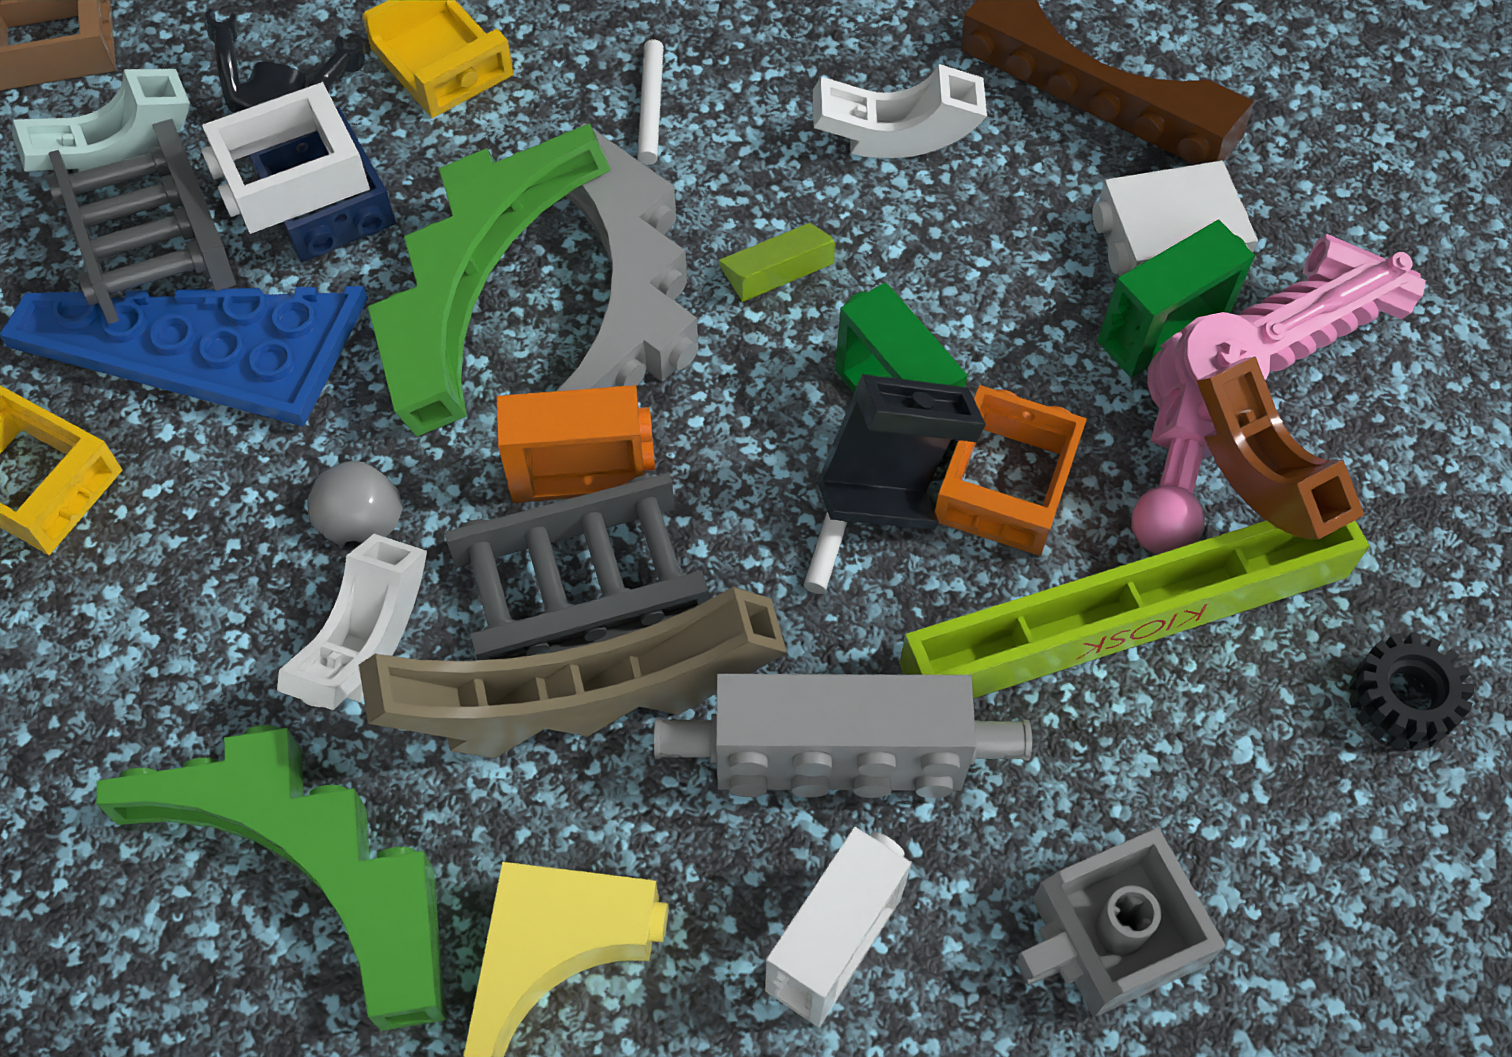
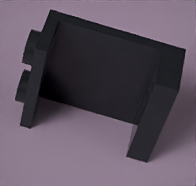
[817,374,986,530]

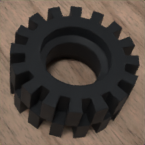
[1349,633,1474,751]

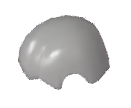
[307,461,403,546]

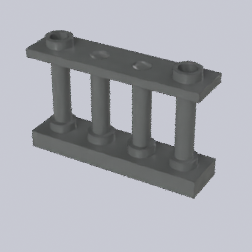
[46,119,236,324]
[444,473,709,660]

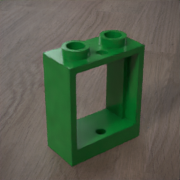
[1097,219,1255,378]
[835,282,968,392]

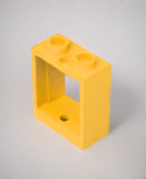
[0,385,123,555]

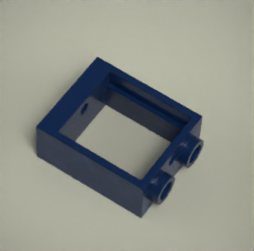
[248,107,396,263]

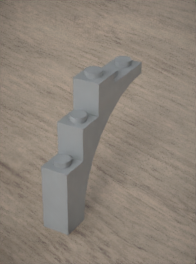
[557,123,699,391]

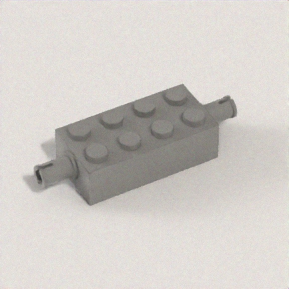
[654,674,1032,798]

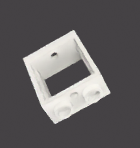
[201,82,370,234]
[765,827,912,1027]

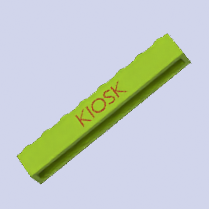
[899,520,1370,699]

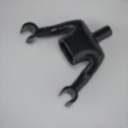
[205,8,365,113]

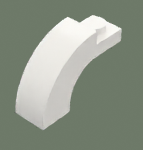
[813,64,987,158]
[277,534,427,710]

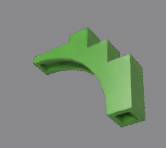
[368,123,611,437]
[96,725,446,1031]

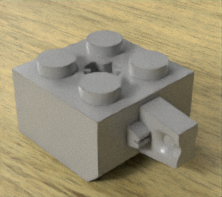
[1016,827,1226,1018]

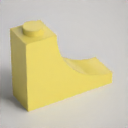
[464,862,668,1057]

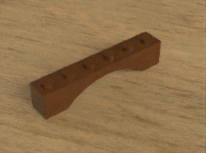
[961,0,1254,165]

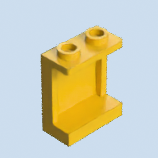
[362,0,514,119]

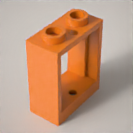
[497,385,655,503]
[935,385,1087,556]

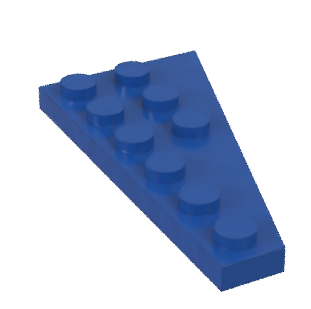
[0,286,368,427]

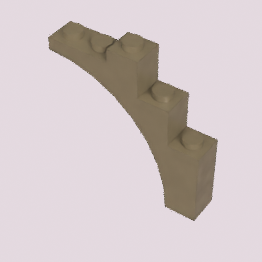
[359,587,787,758]

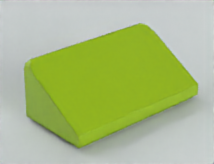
[719,223,836,302]

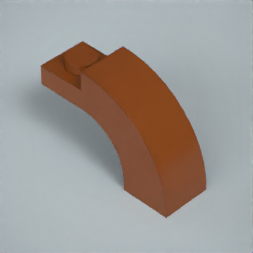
[1196,356,1364,540]

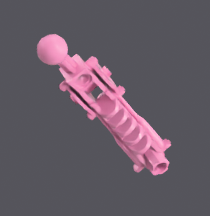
[1131,234,1426,555]

